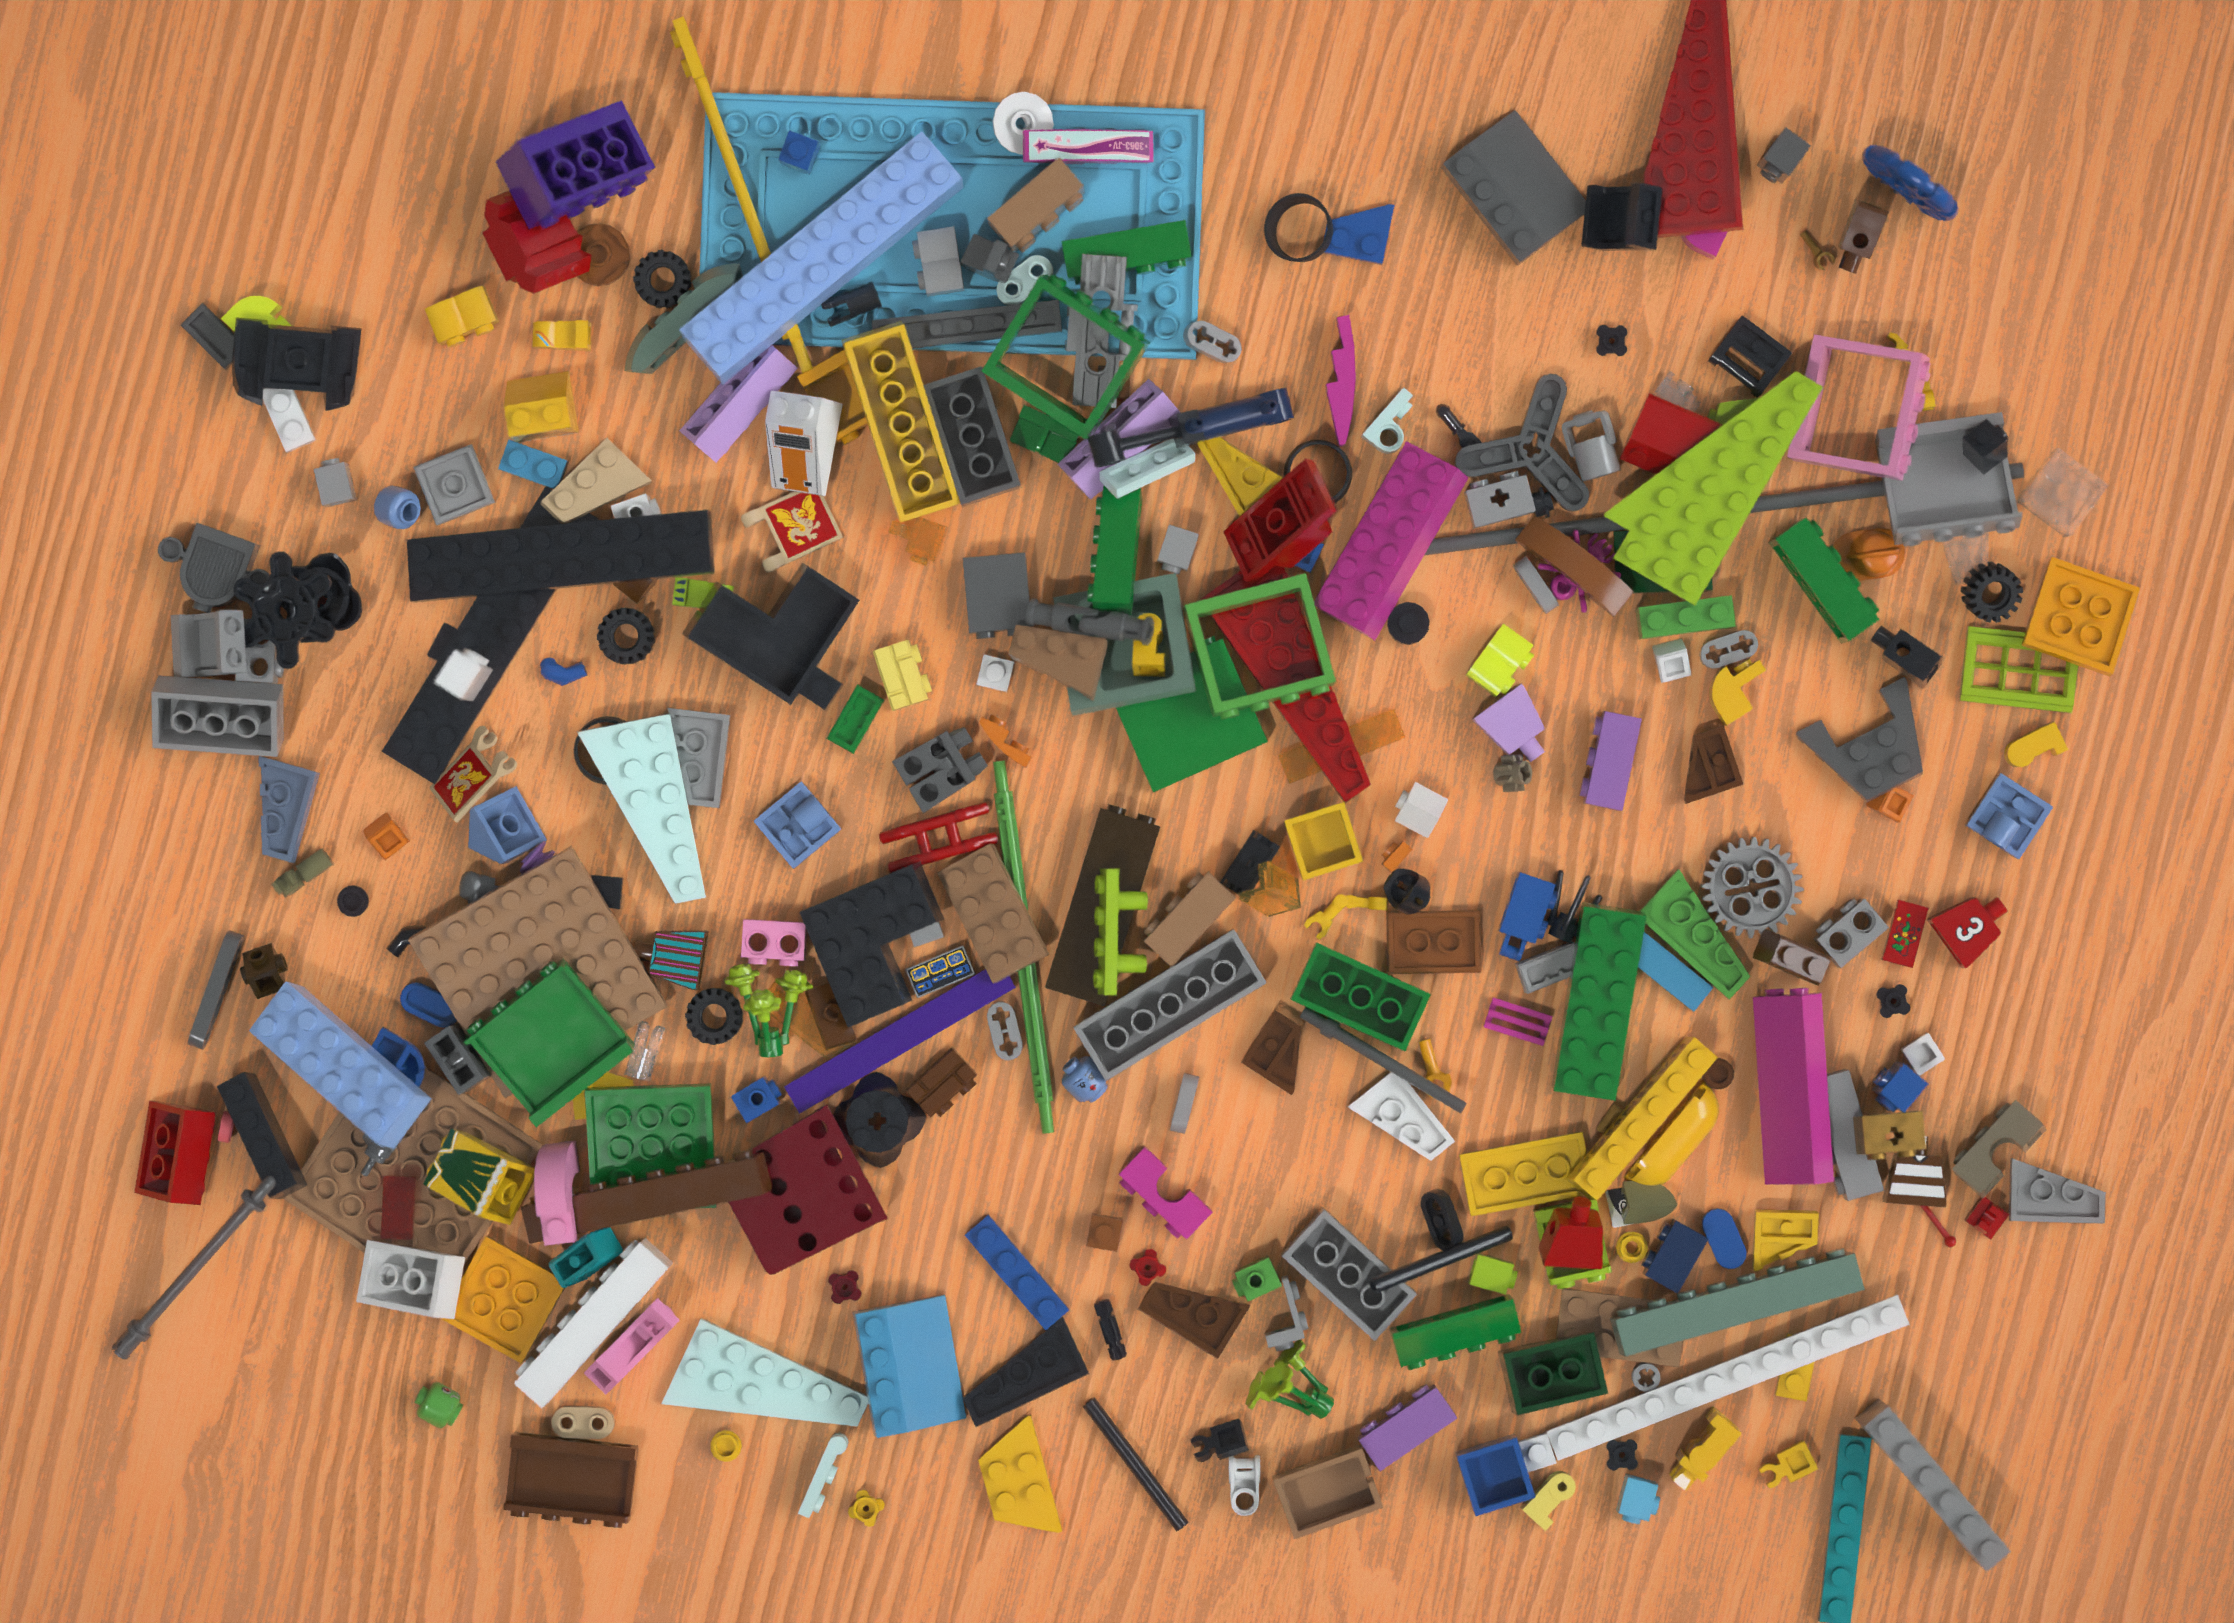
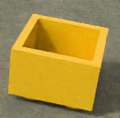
[1284,802,1363,881]

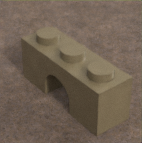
[1952,1100,2046,1199]

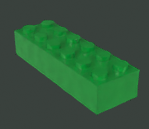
[1552,902,1647,1101]

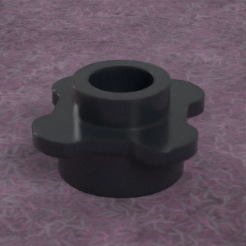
[1596,325,1627,356]
[1531,487,1554,519]
[1876,984,1911,1018]
[1606,1439,1638,1471]

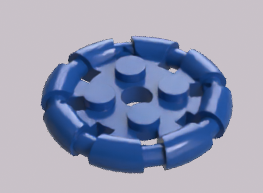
[1862,145,1958,221]

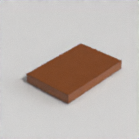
[1386,910,1481,974]

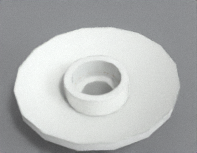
[992,92,1054,155]

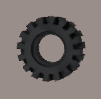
[633,250,692,308]
[1961,562,2023,623]
[597,608,655,665]
[685,988,743,1045]

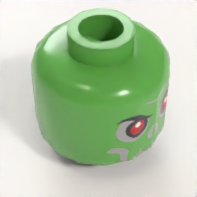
[414,1382,463,1428]

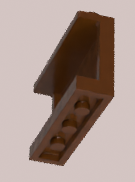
[503,1432,639,1528]

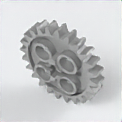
[1701,837,1804,938]

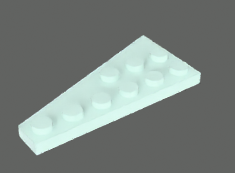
[577,713,706,904]
[661,1318,868,1427]

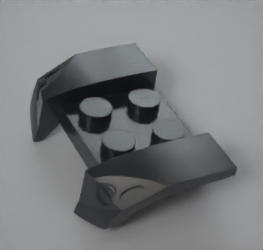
[232,318,362,411]

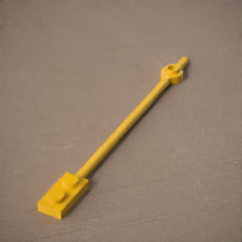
[669,16,813,373]

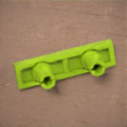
[1093,869,1148,995]

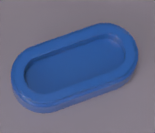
[400,983,457,1028]
[1702,1208,1747,1269]

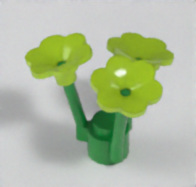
[1246,1339,1334,1419]

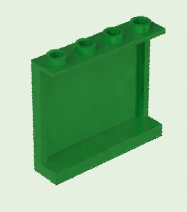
[1116,636,1268,793]
[464,958,635,1127]

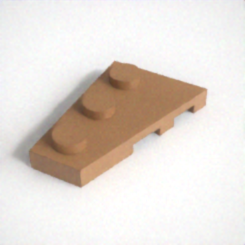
[1008,625,1108,701]

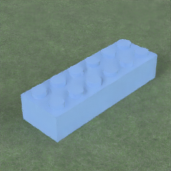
[249,981,431,1149]

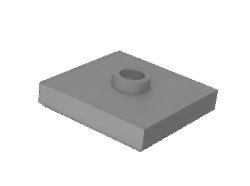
[413,444,495,526]

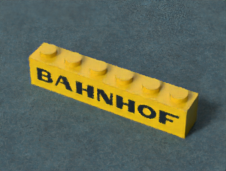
[1566,1036,1718,1201]

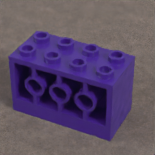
[496,100,656,229]

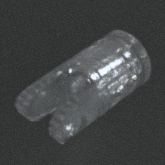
[624,1021,665,1082]

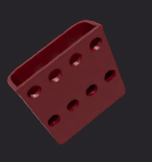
[728,1105,888,1275]

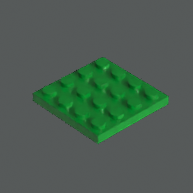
[585,1083,717,1208]

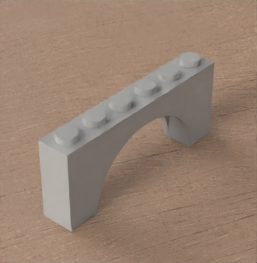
[1855,1398,2011,1572]

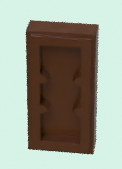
[805,983,857,1050]

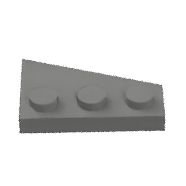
[668,708,731,808]

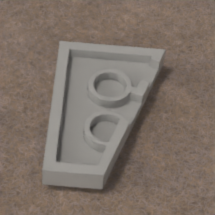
[2009,1158,2106,1224]

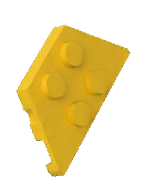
[978,1415,1063,1533]

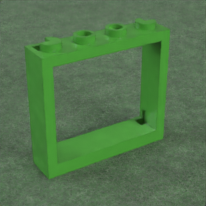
[1183,573,1336,720]

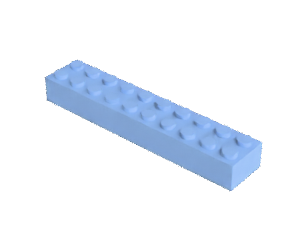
[679,131,964,385]

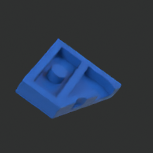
[1323,204,1394,265]

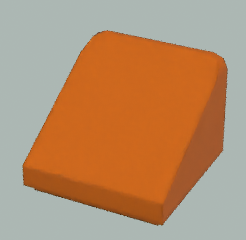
[1866,787,1914,823]
[363,812,410,860]

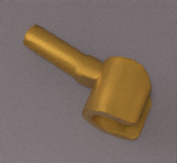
[1800,230,1835,271]

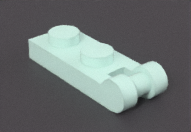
[798,1433,849,1518]

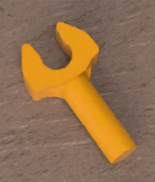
[1419,1038,1452,1098]

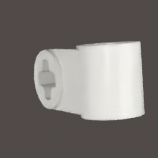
[1229,1455,1260,1516]

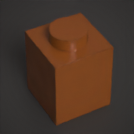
[1086,1213,1123,1252]

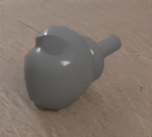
[459,871,499,904]
[361,1133,399,1177]

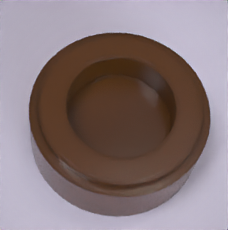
[1702,1058,1734,1090]

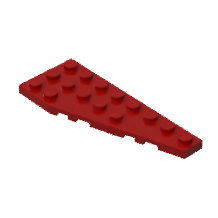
[1644,0,1743,238]

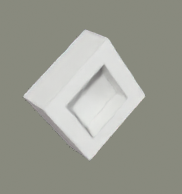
[977,655,1014,692]
[1901,1032,1945,1076]
[1518,1432,1557,1472]

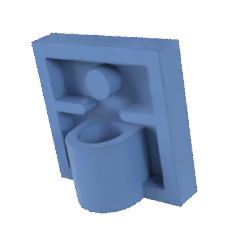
[1965,773,2053,859]
[754,781,842,869]

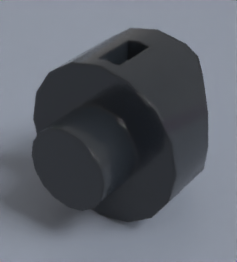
[1387,602,1430,645]
[1384,869,1430,915]

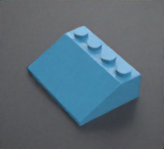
[853,1295,966,1438]

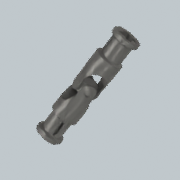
[1026,598,1154,645]

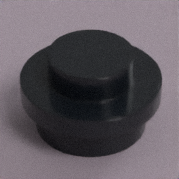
[337,886,369,917]

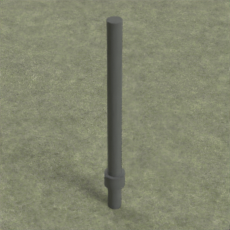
[1300,1007,1467,1114]

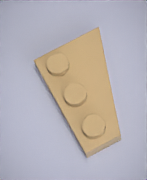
[541,438,652,524]

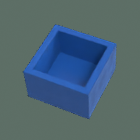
[1455,1434,1536,1516]

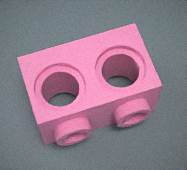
[741,919,807,966]

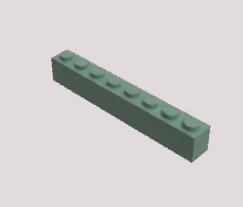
[1610,1248,1865,1356]

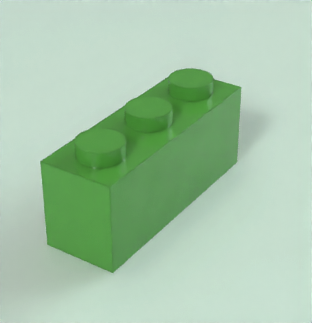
[1635,595,1736,640]

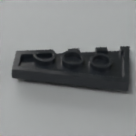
[963,1317,1090,1427]

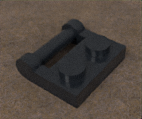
[1708,315,1792,398]

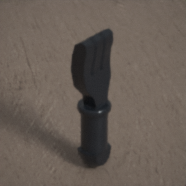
[1436,404,1482,448]

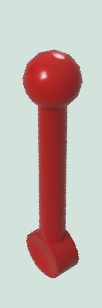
[1921,1206,1957,1248]

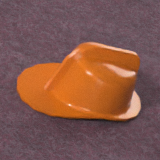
[1833,528,1905,581]

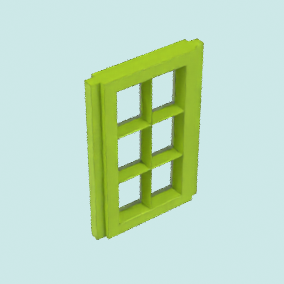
[1959,626,2078,713]

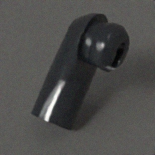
[386,925,427,958]

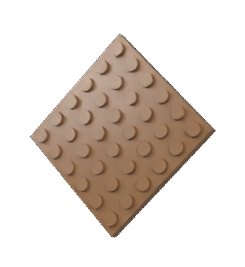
[408,846,667,1098]
[283,1067,543,1264]

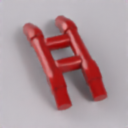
[879,802,998,873]

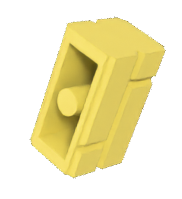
[873,640,932,711]

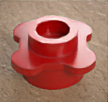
[1129,1249,1166,1286]

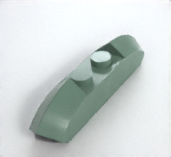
[624,263,743,374]

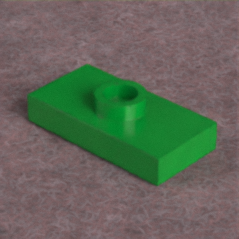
[826,684,885,754]

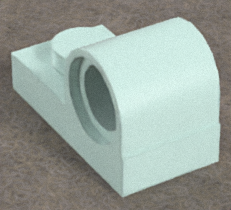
[1361,387,1413,454]

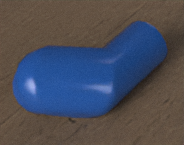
[540,657,588,686]

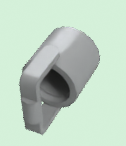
[1562,410,1621,482]

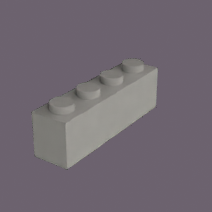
[1827,1069,1884,1201]

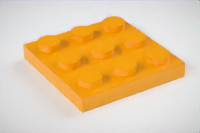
[2021,557,2140,677]
[440,1236,564,1364]

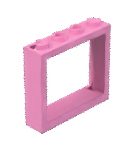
[1787,334,1931,481]

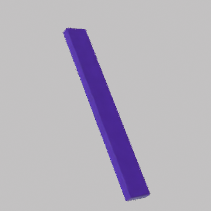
[784,969,1016,1114]

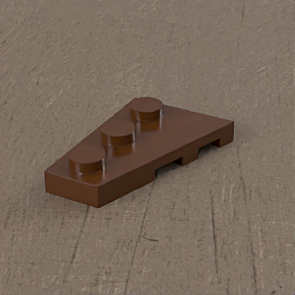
[1138,1282,1251,1359]

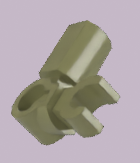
[272,849,334,898]

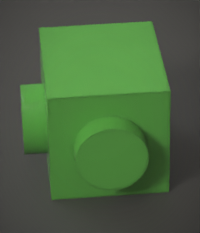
[1232,1255,1282,1301]

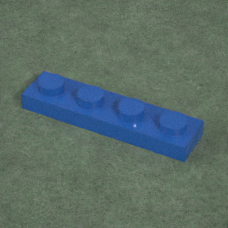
[965,1214,1070,1330]

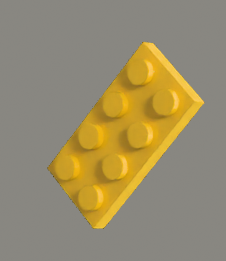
[1459,1131,1587,1217]

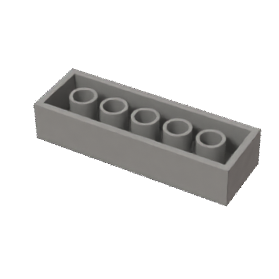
[1073,929,1267,1081]

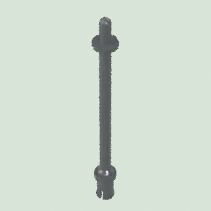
[112,1176,276,1360]

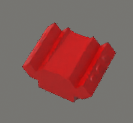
[482,190,592,294]

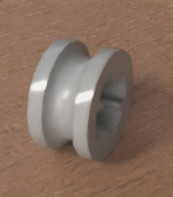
[1631,1363,1660,1392]

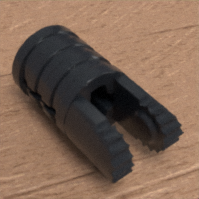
[821,281,882,327]

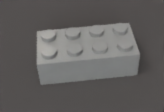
[151,675,284,757]
[1281,1208,1417,1341]

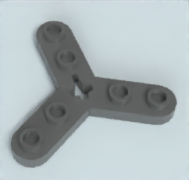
[1454,374,1589,512]

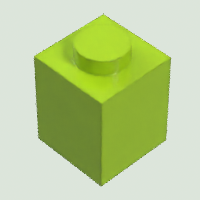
[1468,1253,1518,1295]

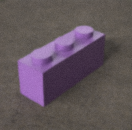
[1579,711,1642,811]
[1358,1384,1457,1471]

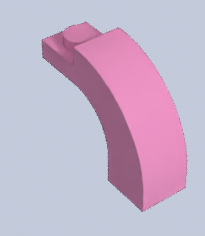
[534,1140,580,1246]
[584,1298,680,1395]

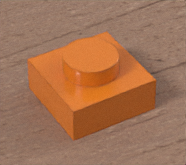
[1382,841,1413,873]

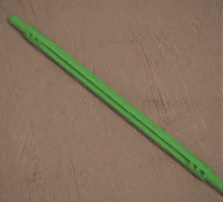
[993,761,1054,1134]

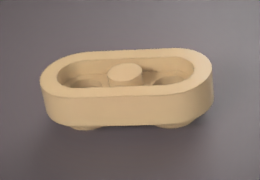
[551,1406,615,1439]

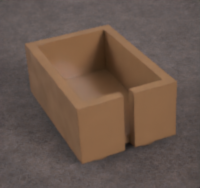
[987,157,1085,253]
[1144,872,1236,967]
[1273,1444,1383,1540]

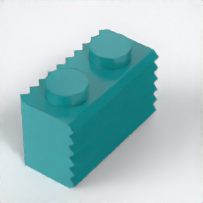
[549,1227,623,1288]

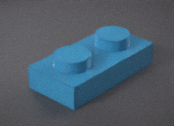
[498,440,569,489]

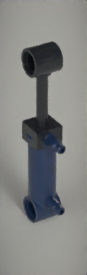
[1087,388,1294,468]

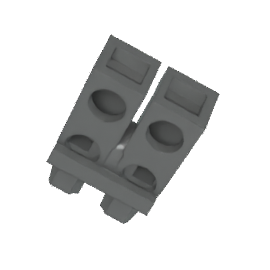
[892,727,988,814]

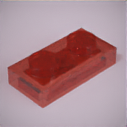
[381,1175,416,1240]

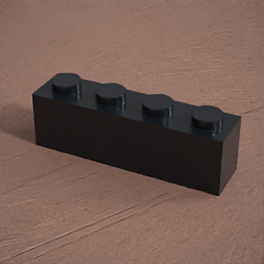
[217,1072,307,1199]

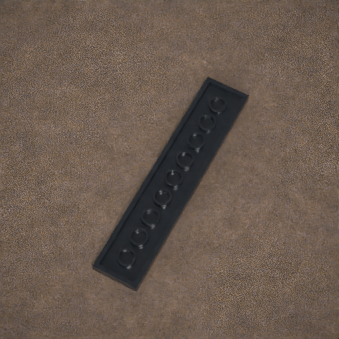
[382,486,600,784]
[407,509,715,603]

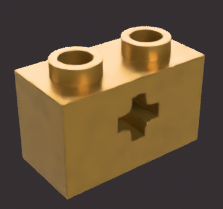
[1853,1111,1926,1160]

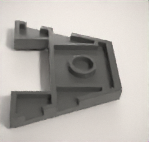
[1796,677,1923,802]

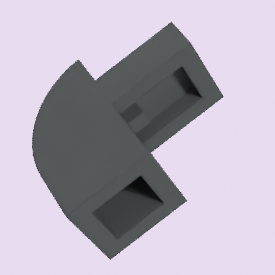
[961,234,1019,283]

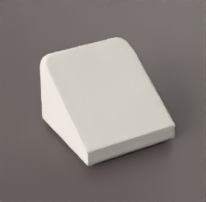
[1652,639,1692,683]

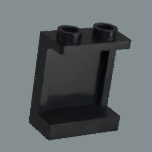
[1582,183,1663,251]

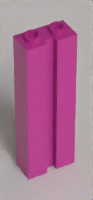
[1753,988,1834,1185]

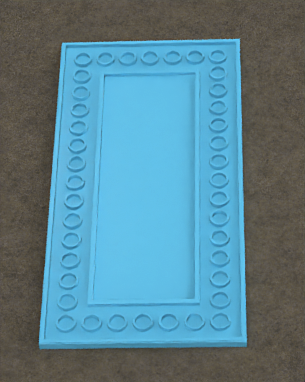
[699,92,1205,360]

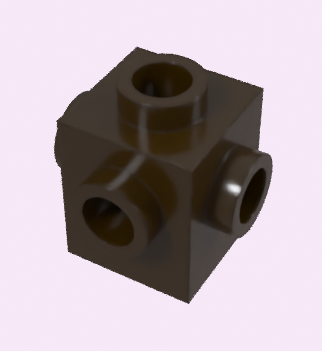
[240,943,288,999]

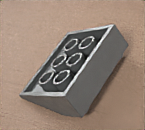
[1441,110,1586,266]

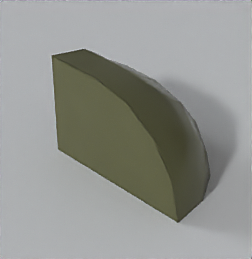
[1621,1181,1678,1224]

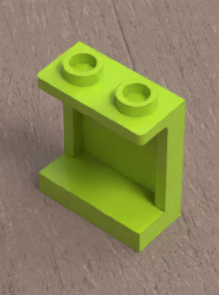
[1533,1199,1612,1289]

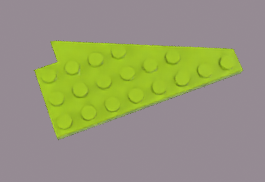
[1604,371,1823,606]

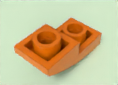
[979,714,1032,768]

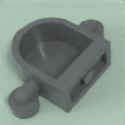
[158,523,270,613]

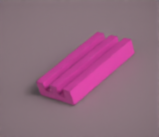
[1483,997,1553,1046]

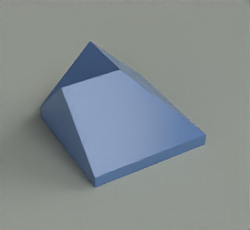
[468,786,547,864]

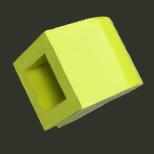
[221,296,292,332]

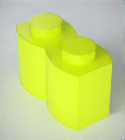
[1466,623,1534,697]

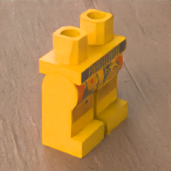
[1669,1406,1742,1491]

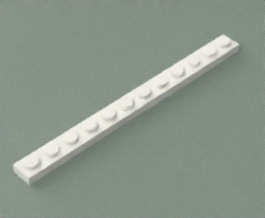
[1546,1295,1910,1461]

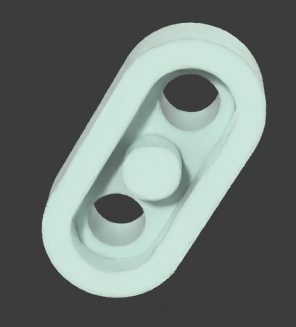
[997,255,1053,305]

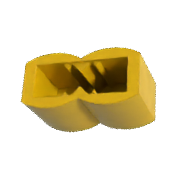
[425,286,499,348]

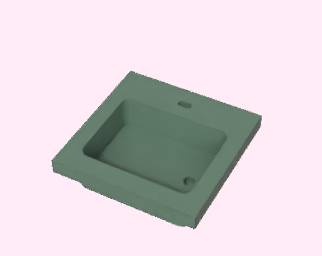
[1053,573,1196,716]

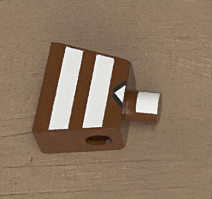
[1882,1136,1947,1207]

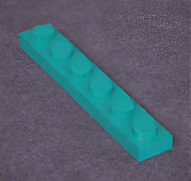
[1818,1434,1872,1623]

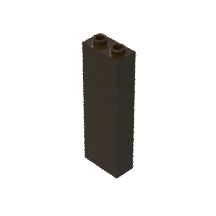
[1045,804,1160,1006]

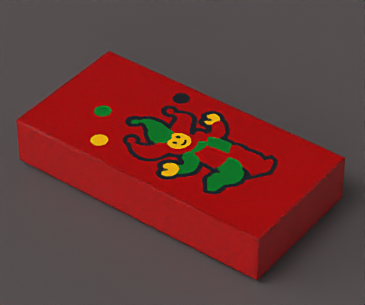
[1881,900,1929,968]

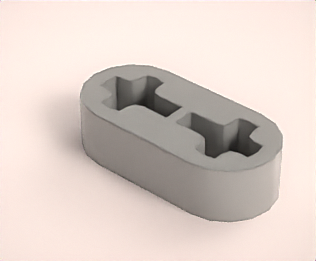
[1183,320,1242,363]
[1513,556,1559,614]
[1699,630,1758,669]
[987,1002,1023,1060]
[1170,1073,1199,1134]

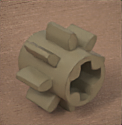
[1493,754,1532,792]

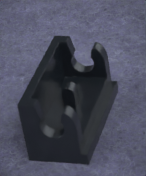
[1220,830,1280,900]

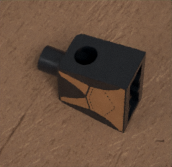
[1871,626,1942,689]

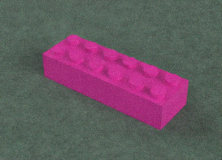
[1314,441,1468,641]

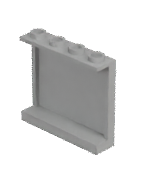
[1875,412,2022,547]

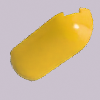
[1623,1082,1719,1185]

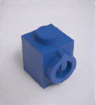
[731,1076,782,1123]

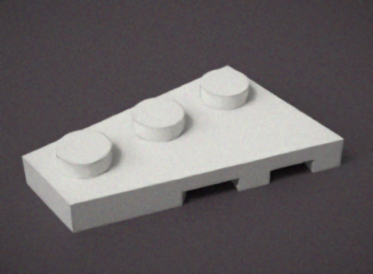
[1347,1072,1455,1161]

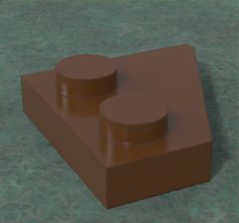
[1241,1010,1302,1095]

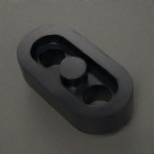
[1420,1189,1464,1251]

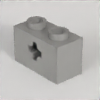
[1464,471,1536,529]

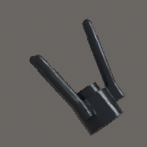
[1547,870,1602,943]

